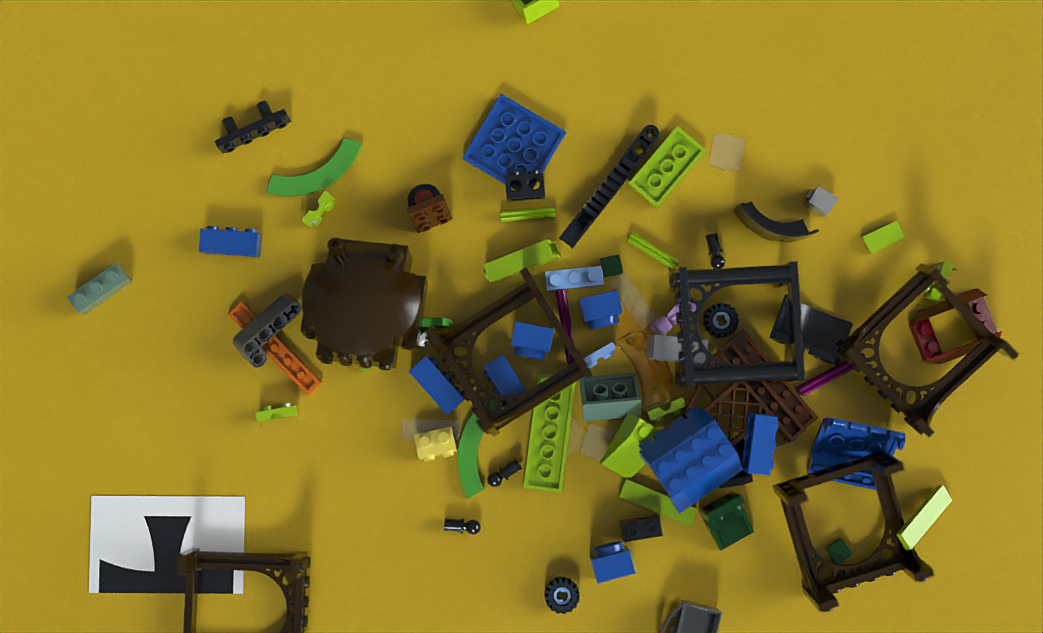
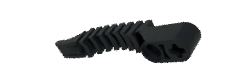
[559,125,659,249]

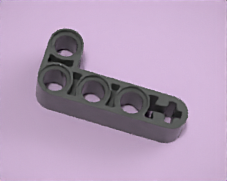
[233,294,302,368]

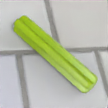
[500,206,556,222]
[627,233,679,269]

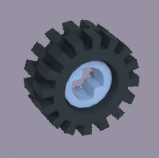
[703,303,739,338]
[544,577,580,614]

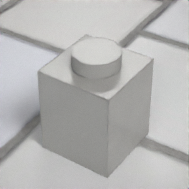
[805,186,838,217]

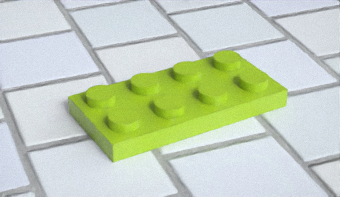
[628,126,706,209]

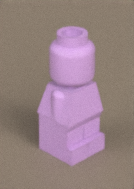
[649,302,696,335]

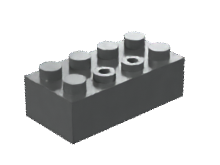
[660,599,722,633]

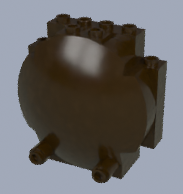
[300,238,428,371]

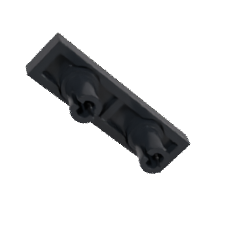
[215,101,291,153]

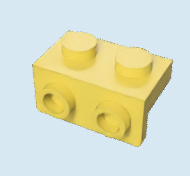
[414,426,458,462]

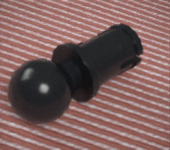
[705,233,725,269]
[487,458,522,487]
[444,518,481,535]

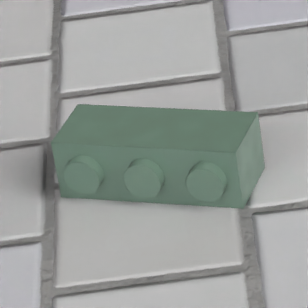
[67,264,132,314]

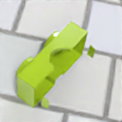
[299,189,336,229]
[924,261,957,302]
[645,392,686,423]
[255,402,298,428]

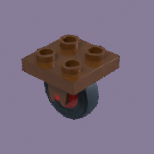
[407,184,453,233]

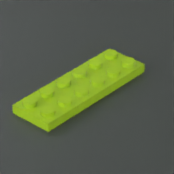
[523,373,576,493]

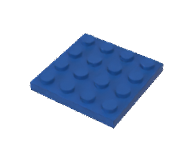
[462,94,566,191]

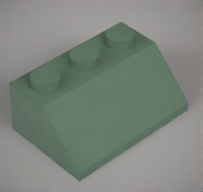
[579,373,641,421]

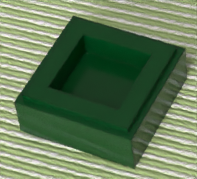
[600,255,623,278]
[825,538,853,564]

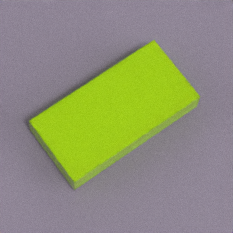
[861,220,905,255]

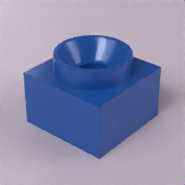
[578,290,623,330]
[511,322,554,360]
[589,541,636,583]

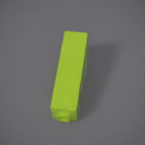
[483,240,562,283]

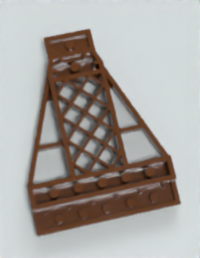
[681,329,818,459]

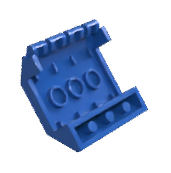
[638,406,743,514]
[807,417,906,490]

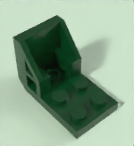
[698,491,754,551]

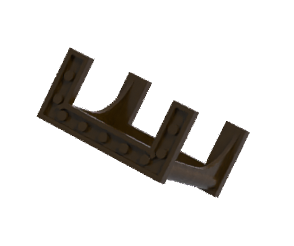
[835,264,1020,437]
[425,267,593,436]
[772,450,935,612]
[177,548,311,633]

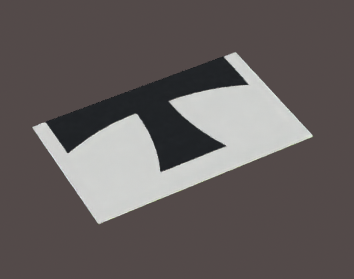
[89,496,245,594]

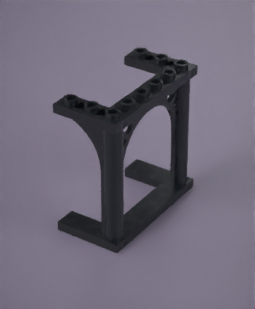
[669,261,805,387]

